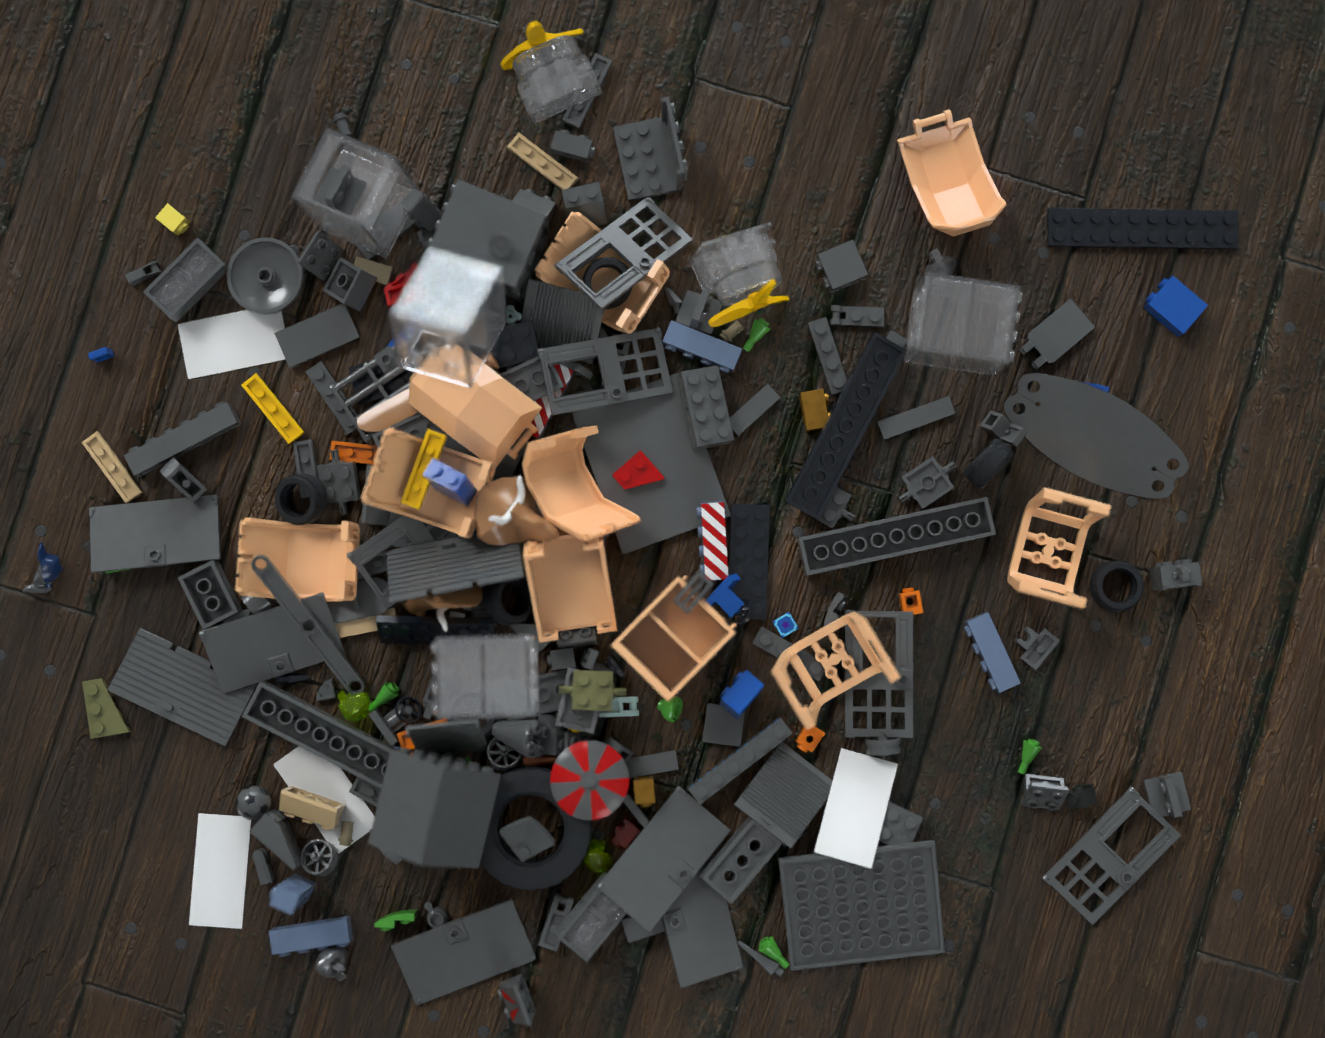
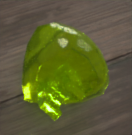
[338,691,370,722]
[582,839,613,873]

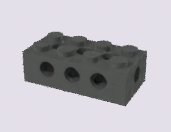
[699,816,782,904]

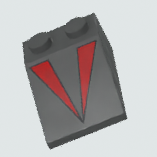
[497,974,536,1026]

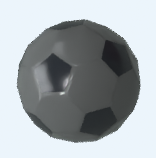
[236,786,271,820]

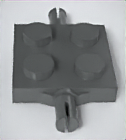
[317,449,361,515]
[898,456,957,509]
[799,487,855,529]

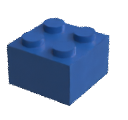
[720,670,764,720]

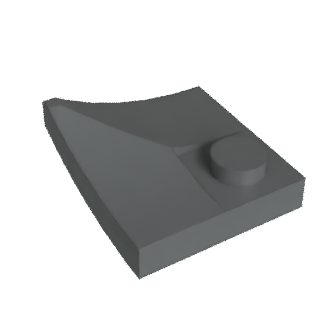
[499,816,555,862]

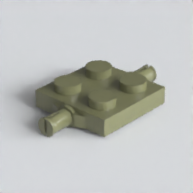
[559,670,627,712]

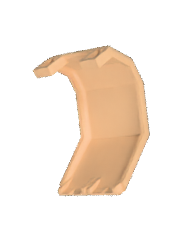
[534,212,670,334]
[522,425,640,541]
[361,428,496,538]
[235,518,360,602]

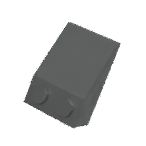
[249,809,301,870]

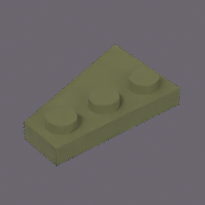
[82,678,131,739]

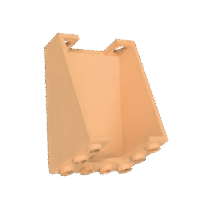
[523,528,617,643]

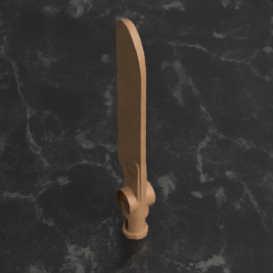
[357,353,499,433]

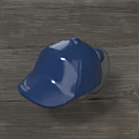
[23,542,63,593]

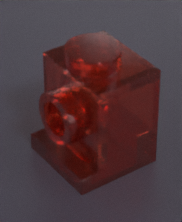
[611,816,640,849]

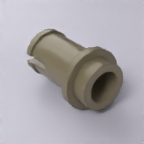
[719,320,744,343]
[338,821,354,846]

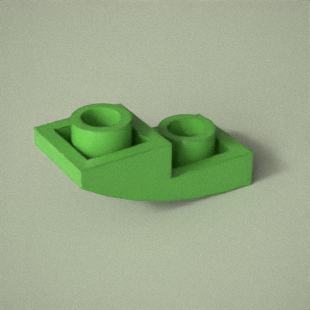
[375,910,417,931]

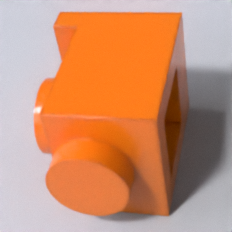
[898,587,923,615]
[795,726,825,753]

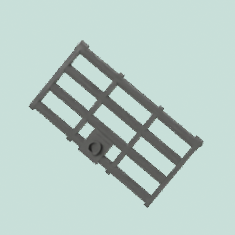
[330,317,451,444]

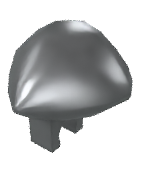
[924,249,956,282]
[315,947,347,981]

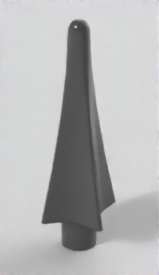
[737,941,784,977]

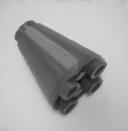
[492,720,549,758]

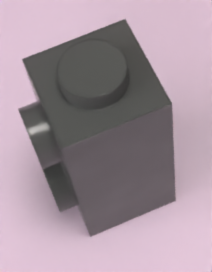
[551,130,595,163]

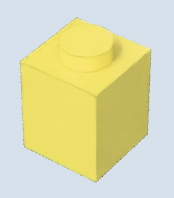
[155,203,190,236]

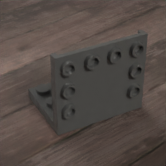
[613,97,688,201]

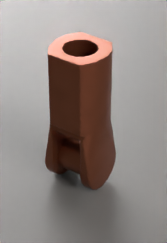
[523,754,559,766]

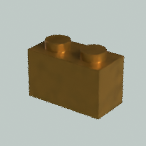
[799,389,831,432]
[634,775,655,807]

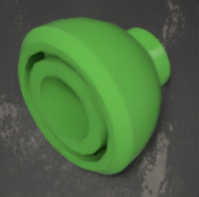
[657,696,683,723]

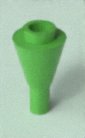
[743,318,771,352]
[368,682,399,712]
[1018,738,1042,775]
[758,937,789,969]

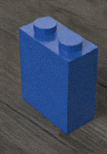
[1143,276,1208,337]
[423,458,478,507]

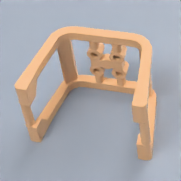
[1007,488,1110,609]
[771,612,900,730]

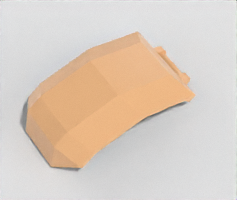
[897,109,1006,237]
[409,341,542,467]

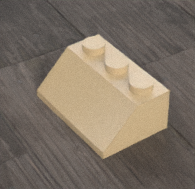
[279,786,346,830]

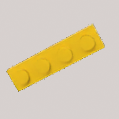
[241,373,305,444]
[400,429,447,510]

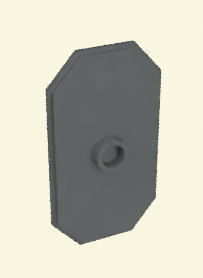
[327,577,388,624]

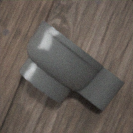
[424,900,449,928]

